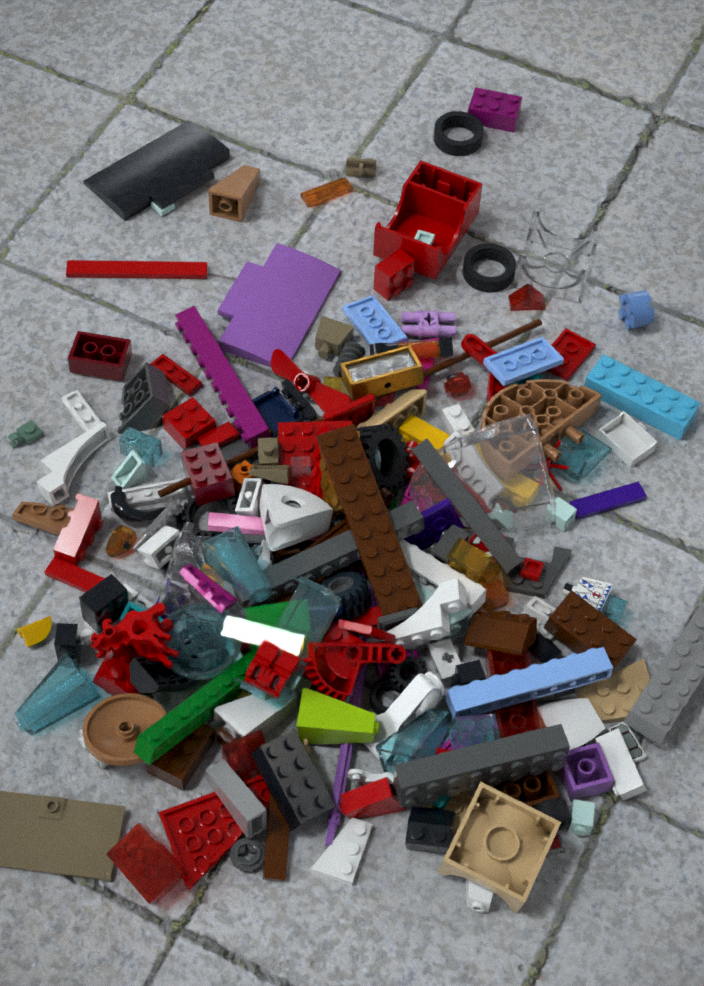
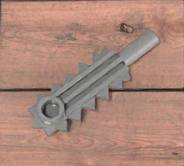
[132,497,184,552]

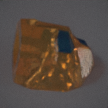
[106,525,137,557]

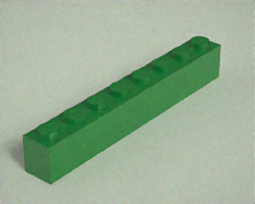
[134,652,255,765]

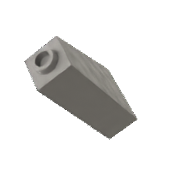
[206,759,267,839]

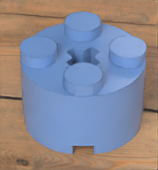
[618,290,654,330]

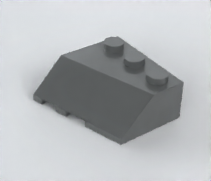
[118,362,170,434]

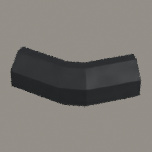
[130,628,232,693]

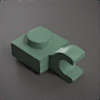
[8,420,43,448]

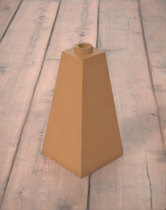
[208,165,260,222]

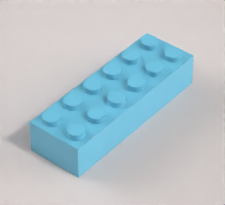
[584,354,701,440]

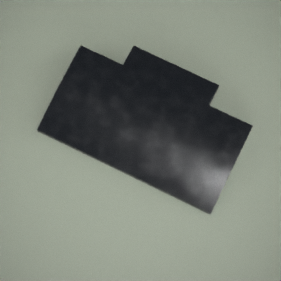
[83,121,230,221]

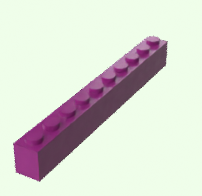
[175,306,272,448]

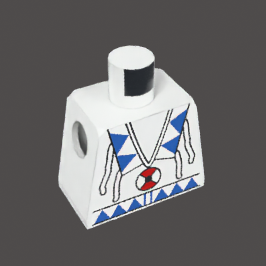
[562,577,613,613]

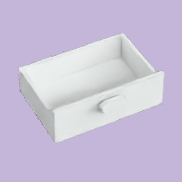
[597,411,657,468]

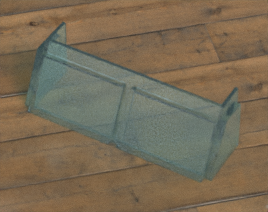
[235,576,341,710]

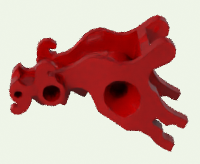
[91,603,179,669]

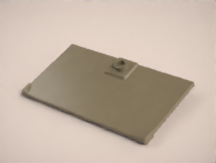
[0,791,126,882]

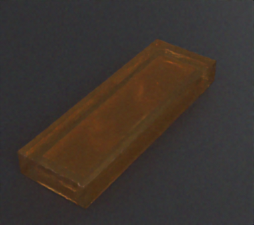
[300,177,353,208]

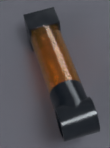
[370,338,453,359]

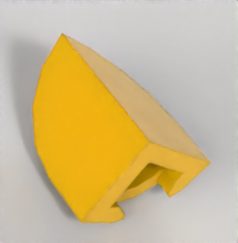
[17,616,52,647]

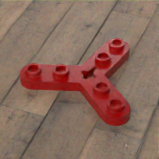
[461,334,507,402]

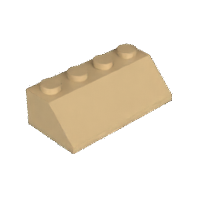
[356,389,427,449]

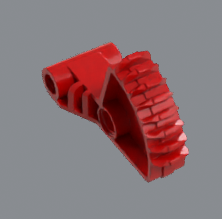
[302,641,406,701]

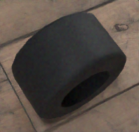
[533,798,572,831]

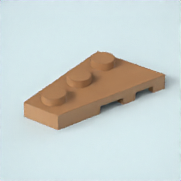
[12,501,75,535]

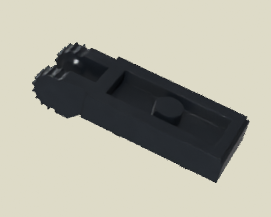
[281,379,318,422]

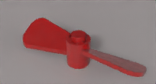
[271,349,352,413]

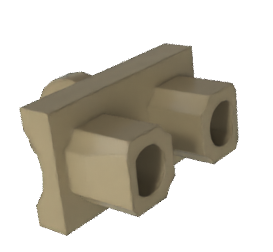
[346,157,376,178]

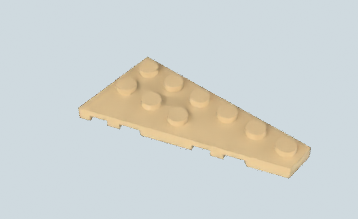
[534,658,650,729]

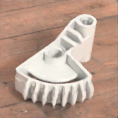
[363,671,444,765]

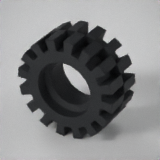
[388,654,427,693]

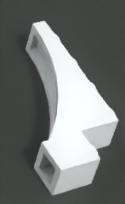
[36,422,111,506]
[366,578,467,648]

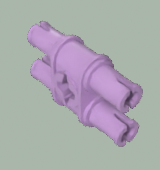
[401,309,456,339]

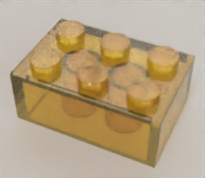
[446,537,502,588]

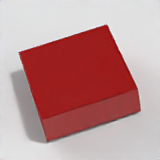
[519,557,544,582]

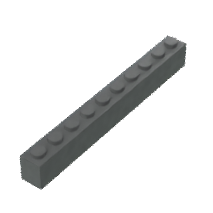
[232,501,425,613]

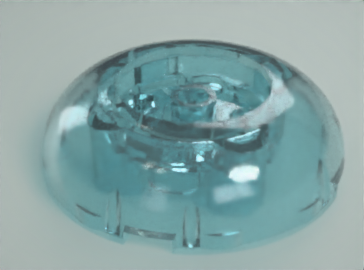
[164,603,241,680]

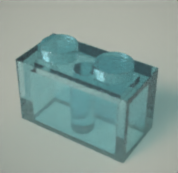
[119,426,163,467]

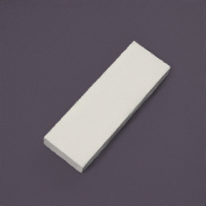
[61,390,101,432]

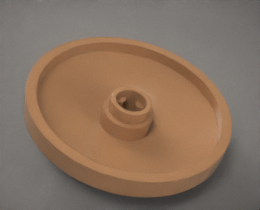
[82,693,166,766]

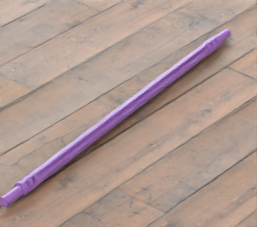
[325,584,378,847]

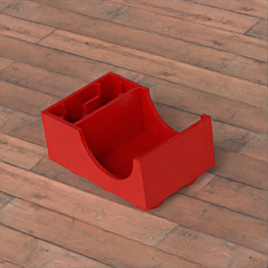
[373,160,483,280]

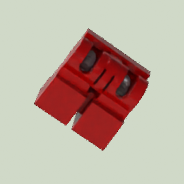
[244,639,300,699]

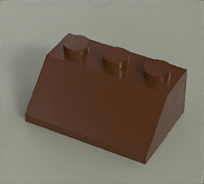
[464,608,537,655]

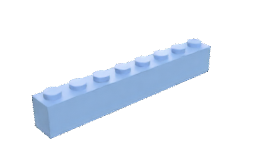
[446,647,613,722]

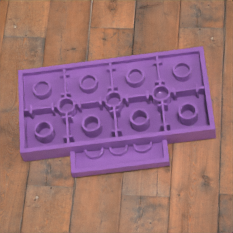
[218,243,341,367]

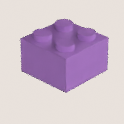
[558,743,614,801]

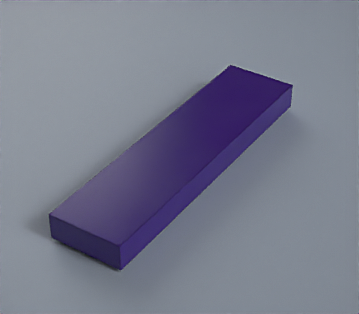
[569,481,647,520]

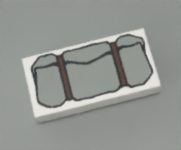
[607,722,647,763]

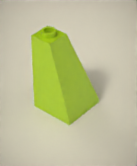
[297,688,380,745]

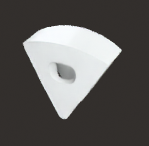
[259,484,333,551]

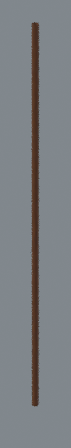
[157,319,542,498]

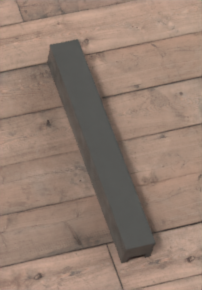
[411,438,523,575]

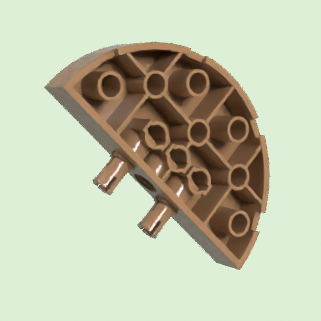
[479,379,602,481]

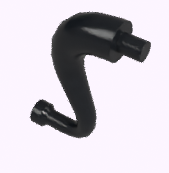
[110,486,186,538]

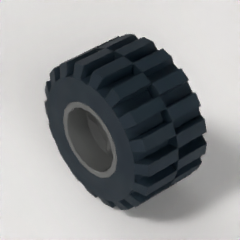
[317,571,372,621]

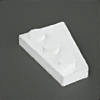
[310,818,373,886]

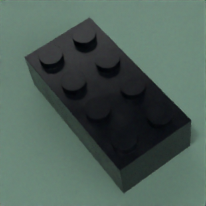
[251,730,335,831]

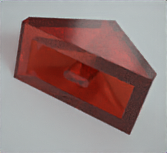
[508,283,545,311]

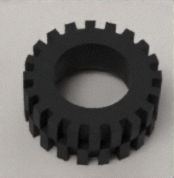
[356,424,409,492]

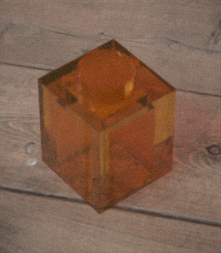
[481,579,509,611]

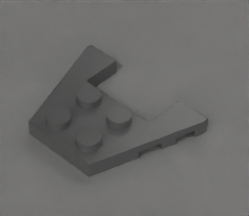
[501,536,572,599]

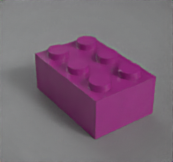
[468,87,522,133]

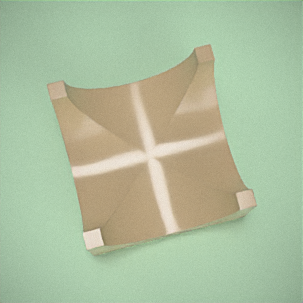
[437,782,561,913]

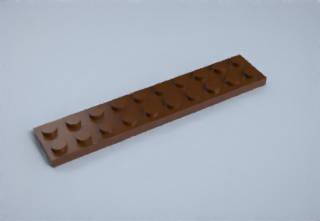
[316,424,423,616]

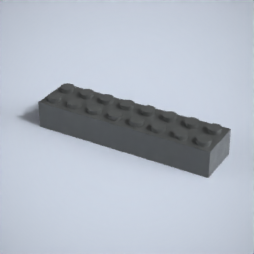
[393,724,570,807]

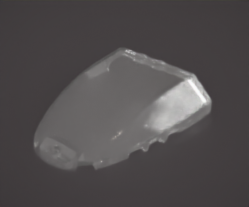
[410,414,556,532]

